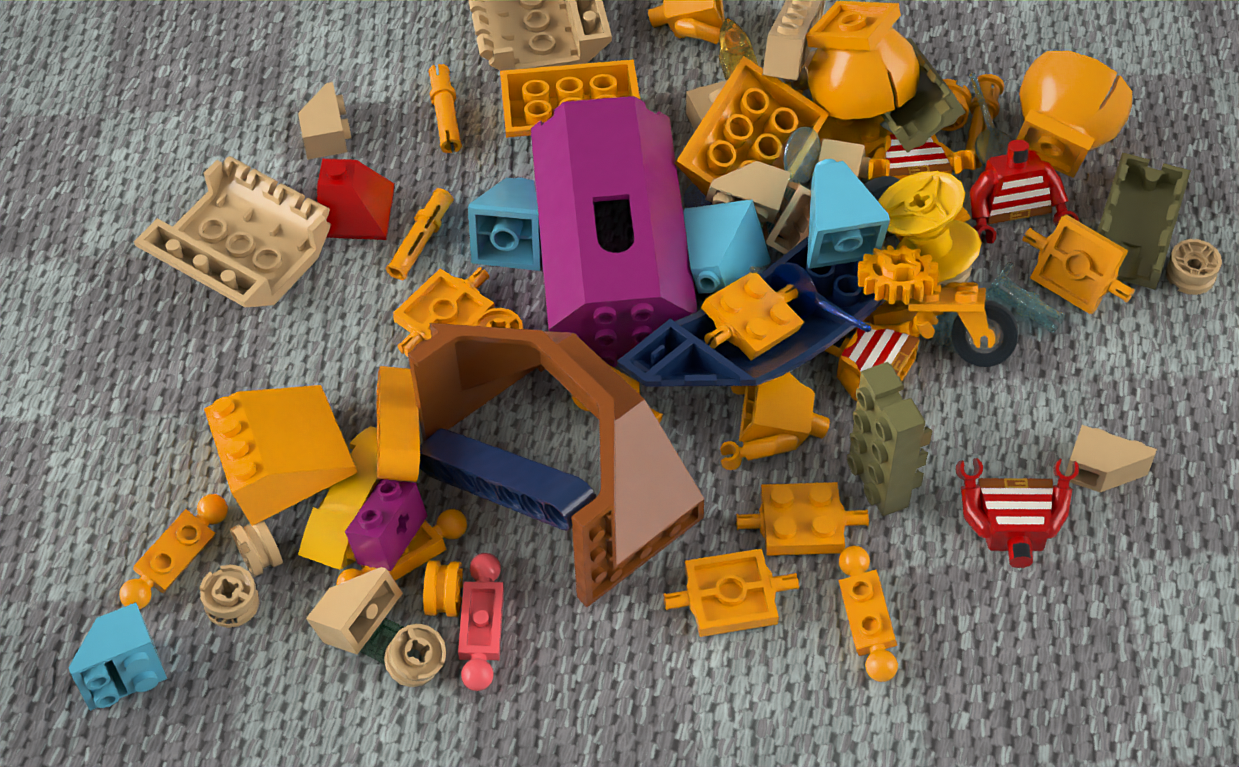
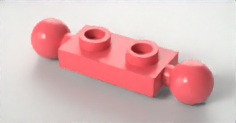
[458,553,504,691]

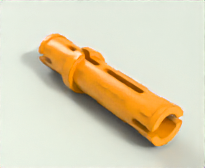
[428,64,462,153]
[386,188,454,281]

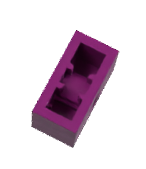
[345,479,428,571]

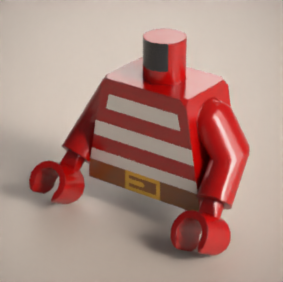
[970,140,1079,244]
[955,458,1079,568]

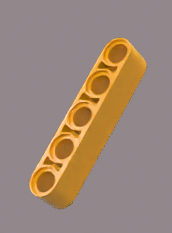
[377,366,420,482]

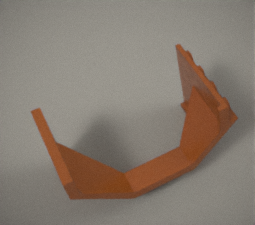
[408,323,704,607]

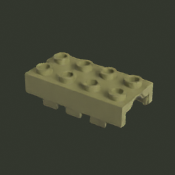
[881,38,966,153]
[1097,152,1191,290]
[847,362,933,516]

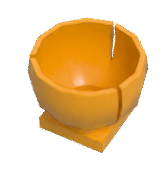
[806,1,920,120]
[1016,51,1132,178]

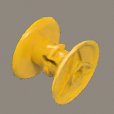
[878,171,982,283]

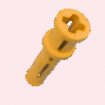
[965,74,1005,168]

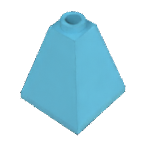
[807,159,890,269]
[468,177,541,271]
[683,199,771,294]

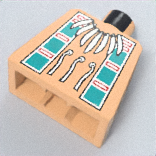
[763,181,811,254]

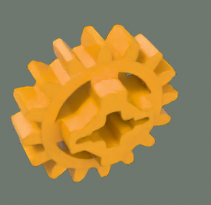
[858,245,939,305]

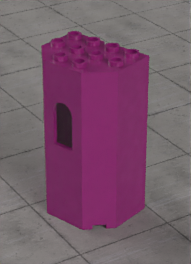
[531,96,697,368]

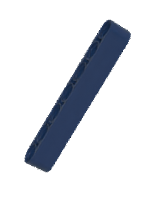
[419,428,597,531]

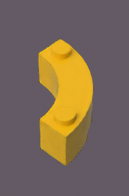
[298,426,381,570]

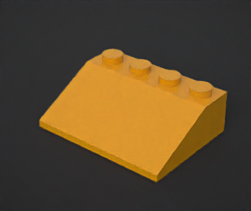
[675,56,830,224]
[500,59,640,138]
[204,385,358,526]

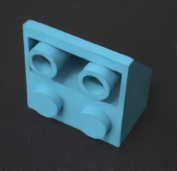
[68,603,167,710]

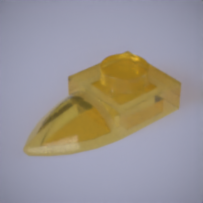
[718,18,758,80]

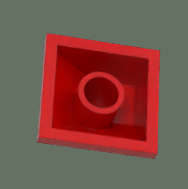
[317,158,395,240]

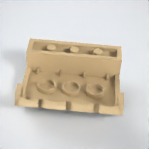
[468,0,612,71]
[134,156,331,308]

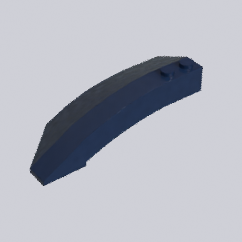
[617,236,886,387]

